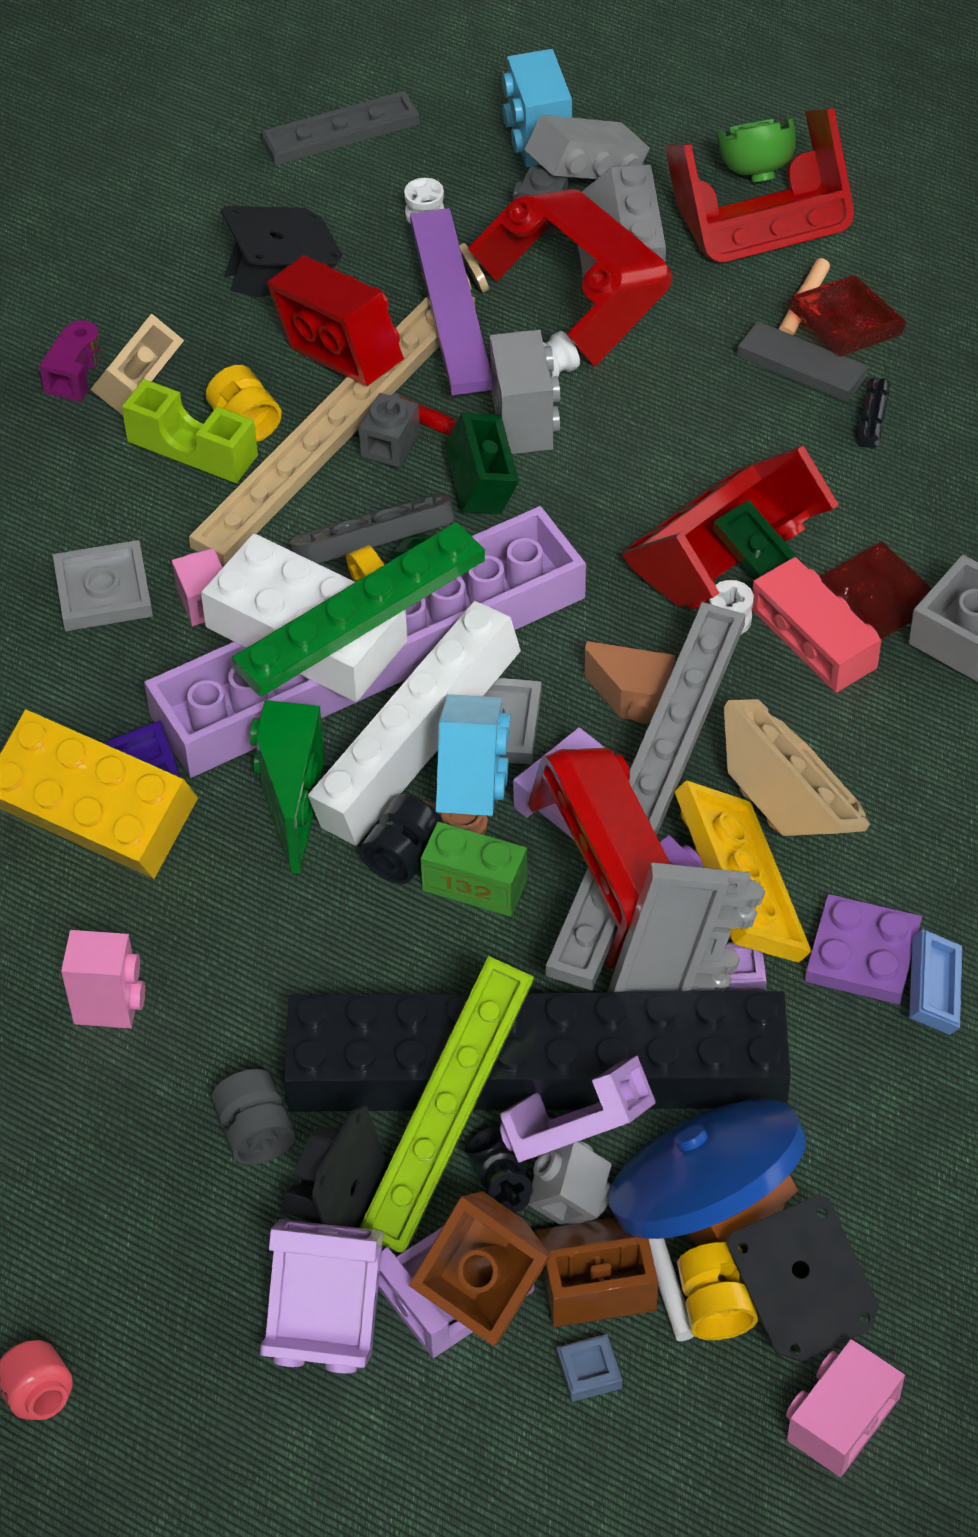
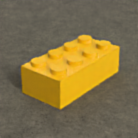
[0,709,198,879]

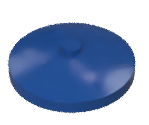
[608,1099,807,1239]

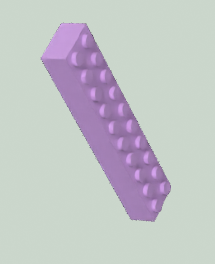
[144,506,586,778]

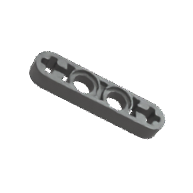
[290,494,455,564]

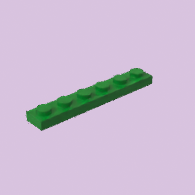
[232,522,485,697]

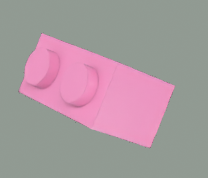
[61,930,145,1029]
[786,1339,905,1478]

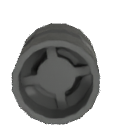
[212,1069,296,1165]

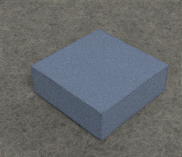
[556,1334,622,1402]

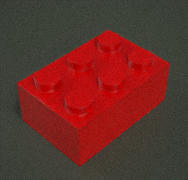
[267,255,404,386]

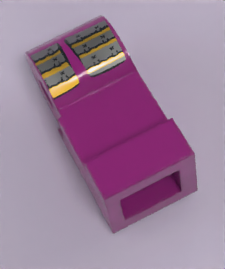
[39,320,102,402]

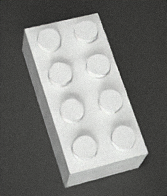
[201,533,407,703]

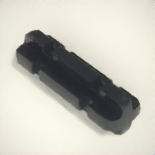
[857,377,890,449]

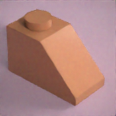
[585,641,676,724]

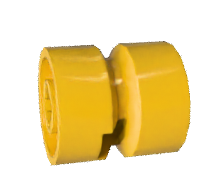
[206,365,282,442]
[677,1242,758,1340]

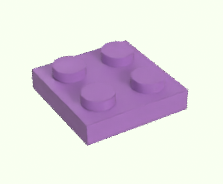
[805,894,922,1005]

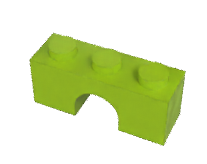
[122,379,258,484]

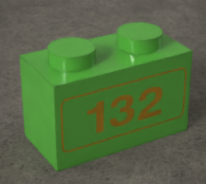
[421,822,528,917]

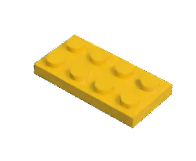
[674,780,812,963]

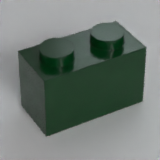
[445,412,519,514]

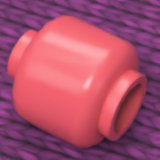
[0,1340,73,1420]

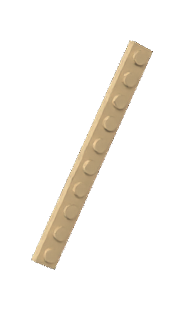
[189,296,475,566]

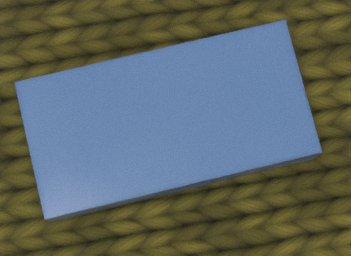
[909,929,962,1035]

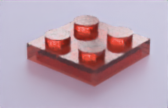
[789,275,906,356]
[820,541,932,639]

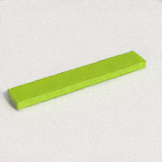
[359,956,534,1254]

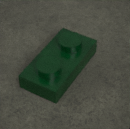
[712,499,803,580]

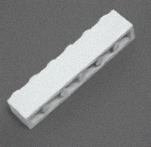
[308,601,521,846]

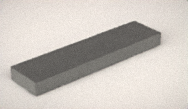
[261,91,420,166]

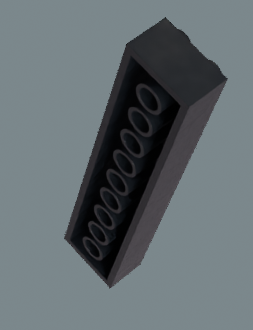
[284,991,791,1112]

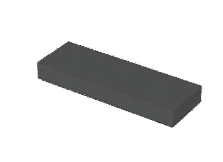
[737,321,868,402]

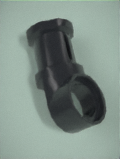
[465,1125,533,1213]

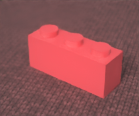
[751,557,881,693]

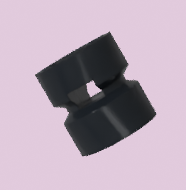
[359,794,444,885]

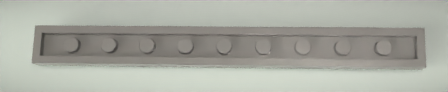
[546,602,746,990]

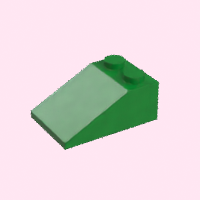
[250,700,326,874]

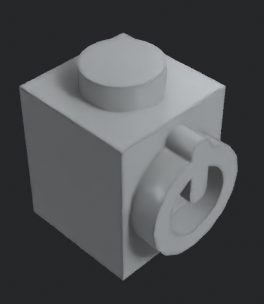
[528,1141,611,1226]

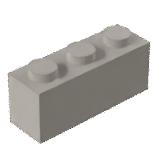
[524,115,650,179]

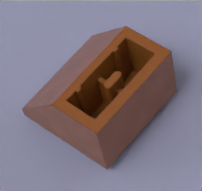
[535,1217,658,1328]

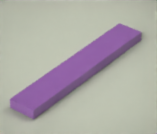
[410,208,493,395]

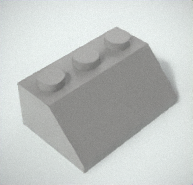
[577,164,666,278]

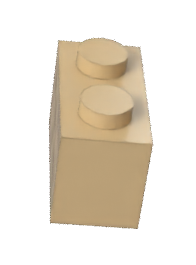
[90,313,184,415]

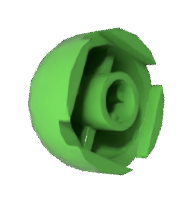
[716,117,796,182]

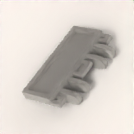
[607,863,766,993]

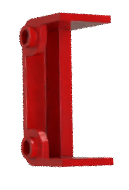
[664,108,854,262]
[468,189,672,367]
[621,445,839,610]
[528,748,670,969]

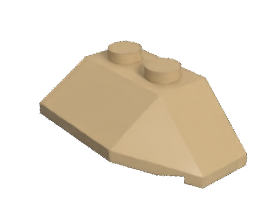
[724,699,870,836]

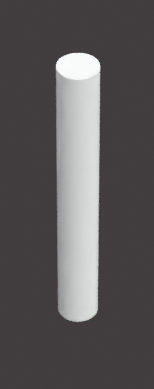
[649,1238,694,1341]

